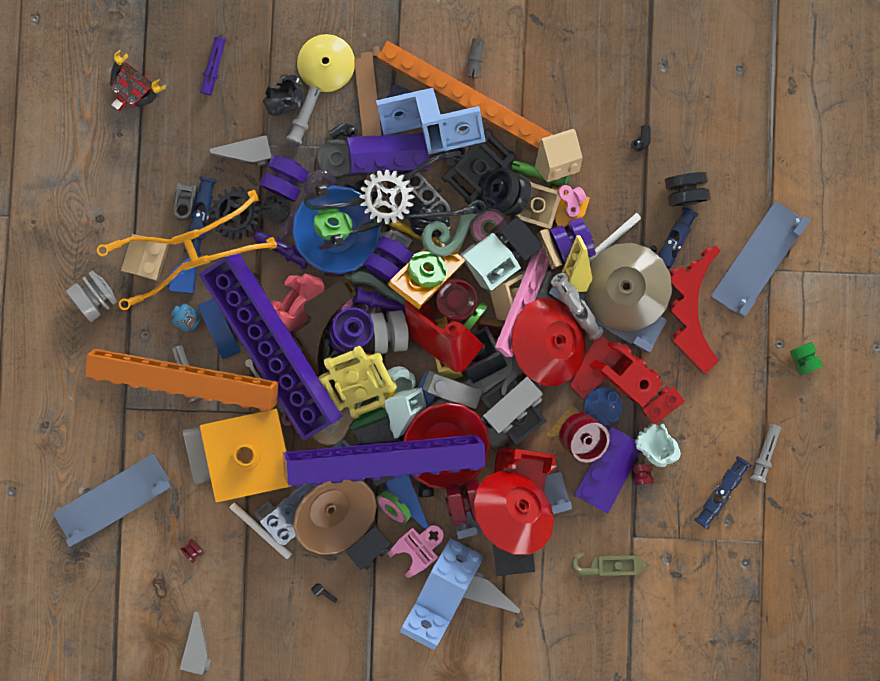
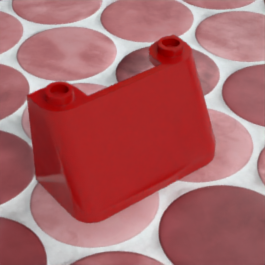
[404,299,484,372]
[494,448,557,509]

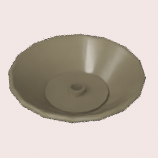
[584,243,672,331]

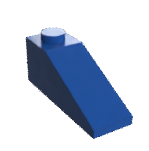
[383,474,428,529]

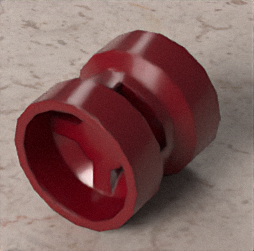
[633,464,654,485]

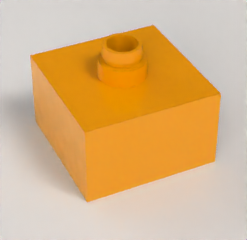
[200,409,292,502]

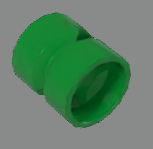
[789,342,823,376]

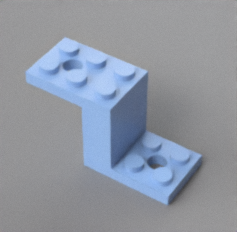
[376,88,486,154]
[400,538,485,651]

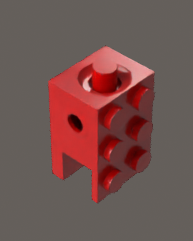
[591,341,664,408]

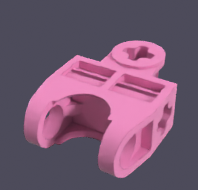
[388,525,444,578]

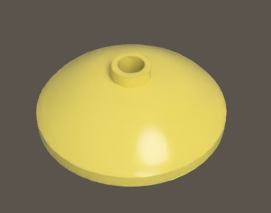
[297,34,355,92]

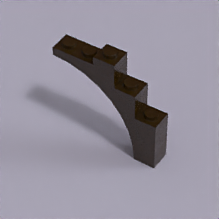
[295,278,357,377]

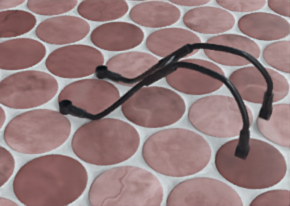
[304,147,484,250]

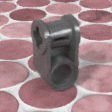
[174,183,197,221]
[480,414,511,451]

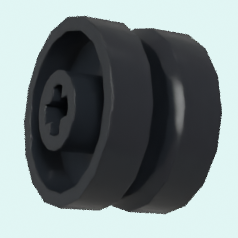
[482,168,532,216]
[664,172,711,207]

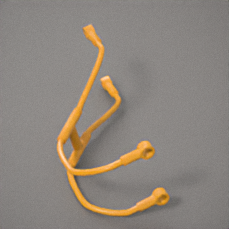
[97,189,277,310]

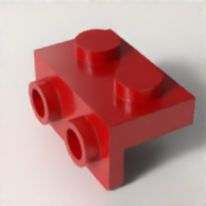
[641,386,685,424]

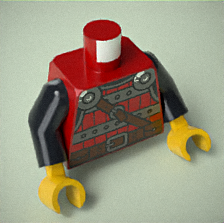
[110,50,166,111]

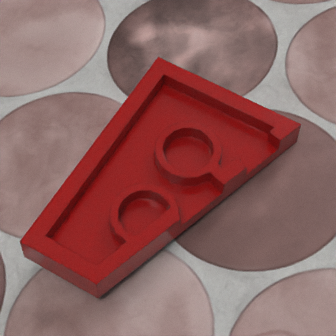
[570,335,621,399]

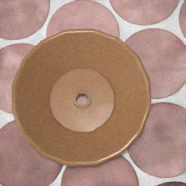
[293,479,377,555]

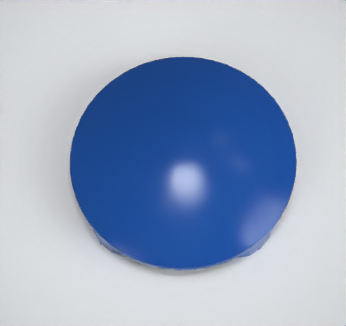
[584,387,623,426]

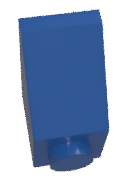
[167,255,198,294]

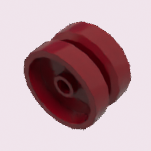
[559,412,610,463]

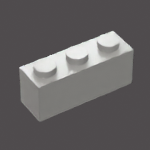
[483,377,543,434]

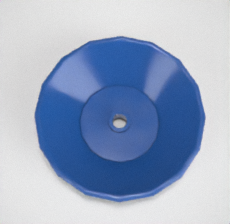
[292,185,381,274]

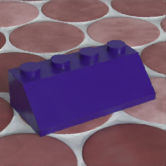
[347,133,429,176]
[573,427,641,514]

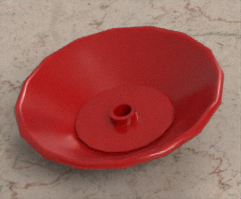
[512,298,586,386]
[403,402,491,490]
[473,471,554,555]

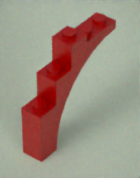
[669,245,721,375]

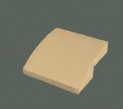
[537,229,564,270]

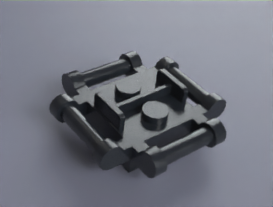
[441,128,516,205]

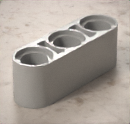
[407,173,450,212]
[183,426,211,485]

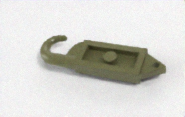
[571,553,650,576]

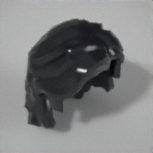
[263,75,305,116]
[408,202,450,237]

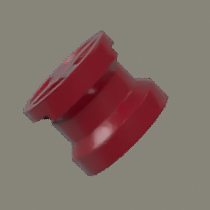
[180,539,204,563]

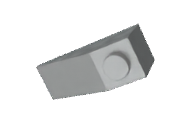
[210,135,272,167]
[422,370,483,409]
[463,572,520,613]
[180,611,211,675]

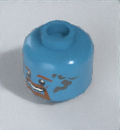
[170,303,200,332]

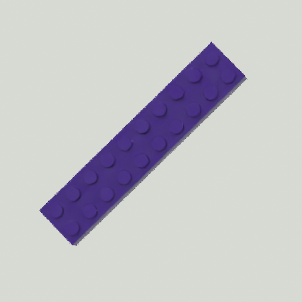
[198,253,342,441]
[283,435,486,487]

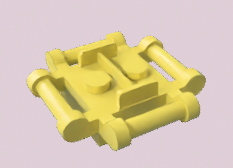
[318,346,397,420]

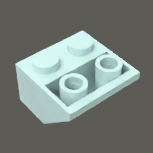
[462,233,521,291]
[385,387,426,438]

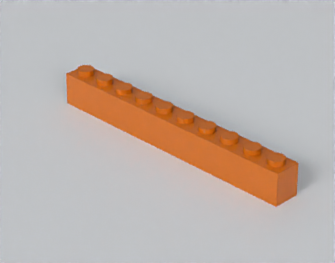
[378,40,553,151]
[86,349,278,411]

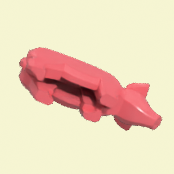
[271,273,325,335]

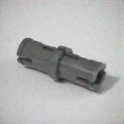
[466,38,485,79]

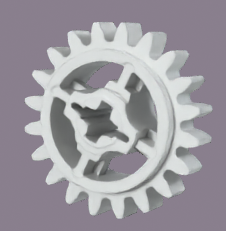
[360,170,415,224]

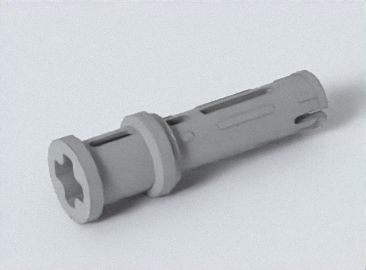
[286,86,321,145]
[749,424,782,484]

